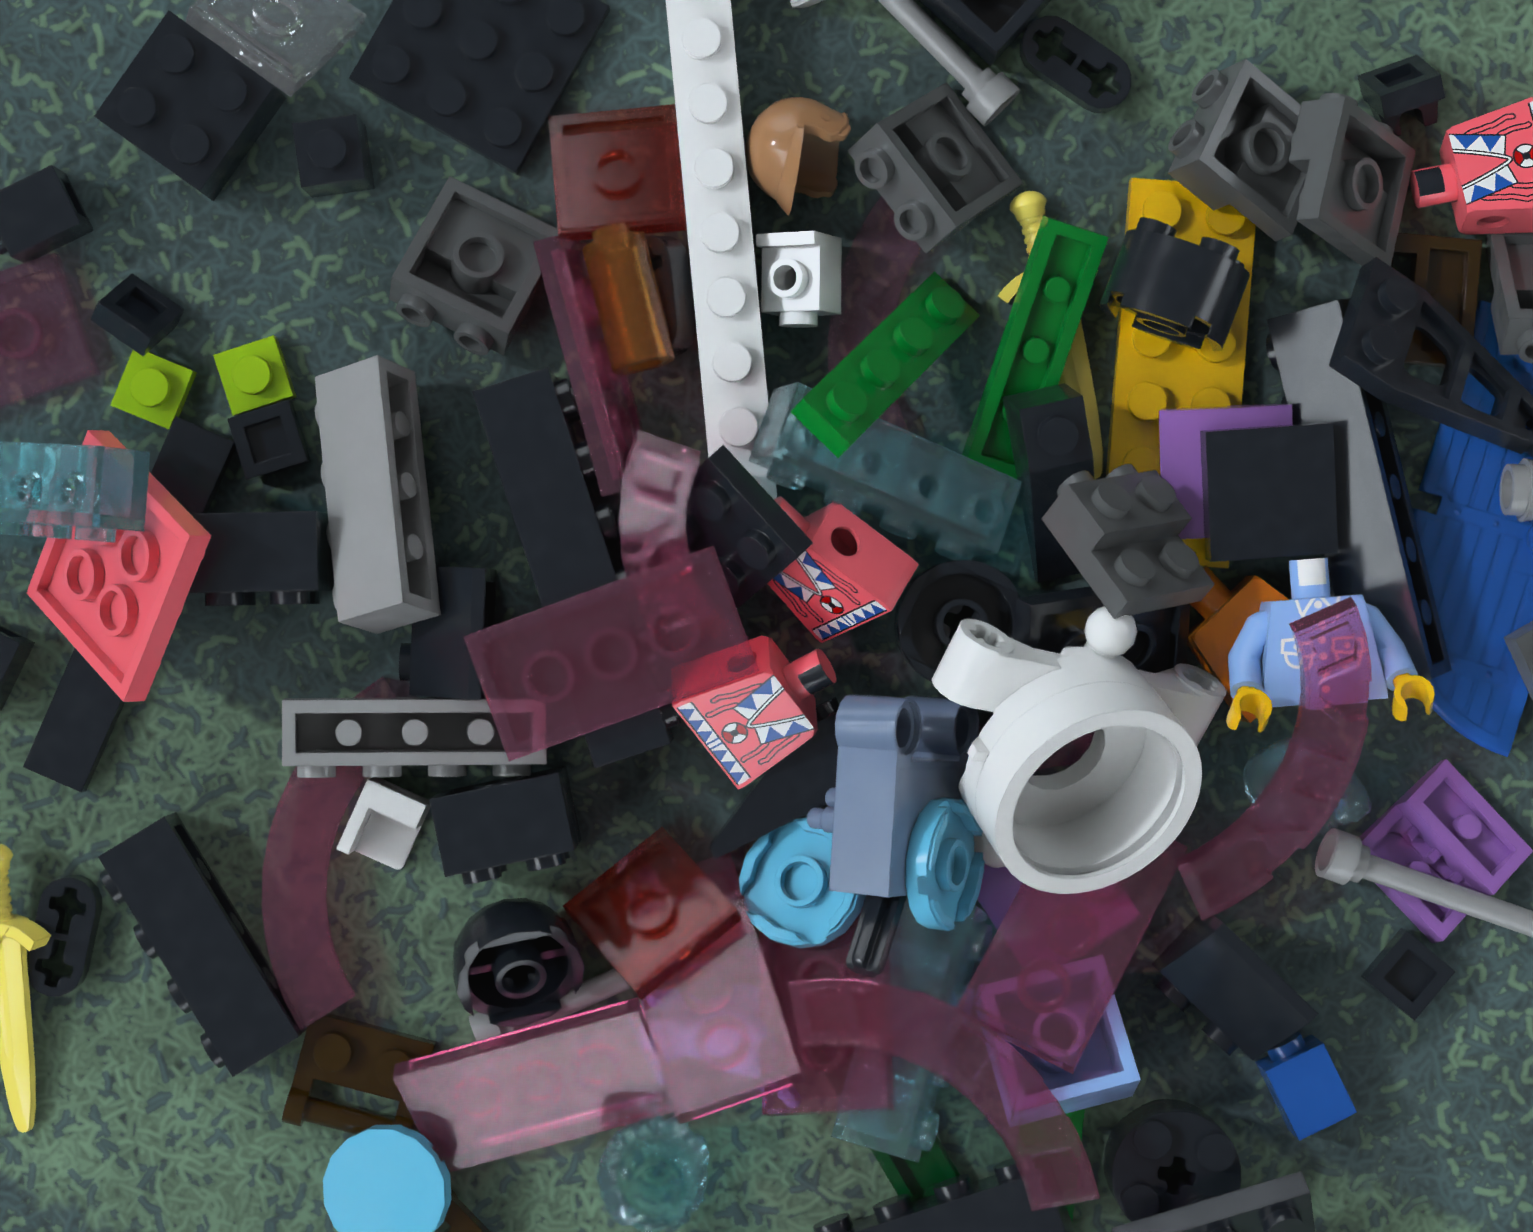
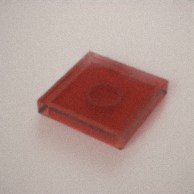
[548,104,687,242]
[563,827,742,1001]

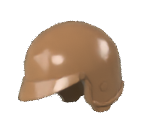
[745,97,851,216]

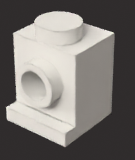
[756,231,842,328]

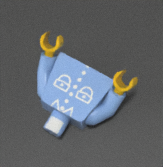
[1226,558,1435,732]

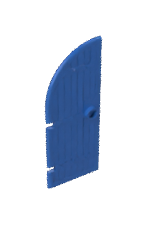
[1412,300,1533,757]

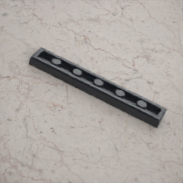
[23,416,236,792]

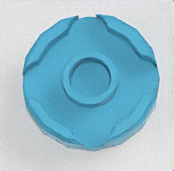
[905,797,985,931]
[739,817,866,949]
[323,1125,452,1232]

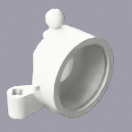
[932,606,1227,894]

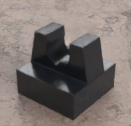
[1358,55,1445,136]

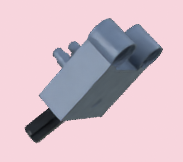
[807,694,979,978]

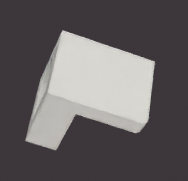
[337,777,430,870]

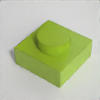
[213,335,296,416]
[110,350,197,430]

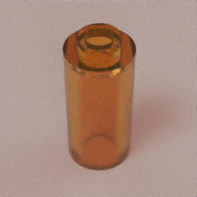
[582,223,675,375]

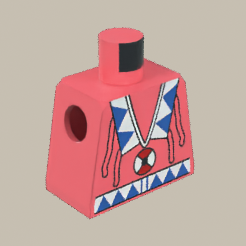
[1410,97,1533,235]
[767,496,919,643]
[672,636,836,790]

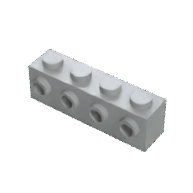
[315,355,441,634]
[282,697,547,778]

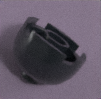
[452,898,584,1027]

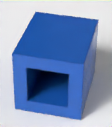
[1255,1032,1357,1141]

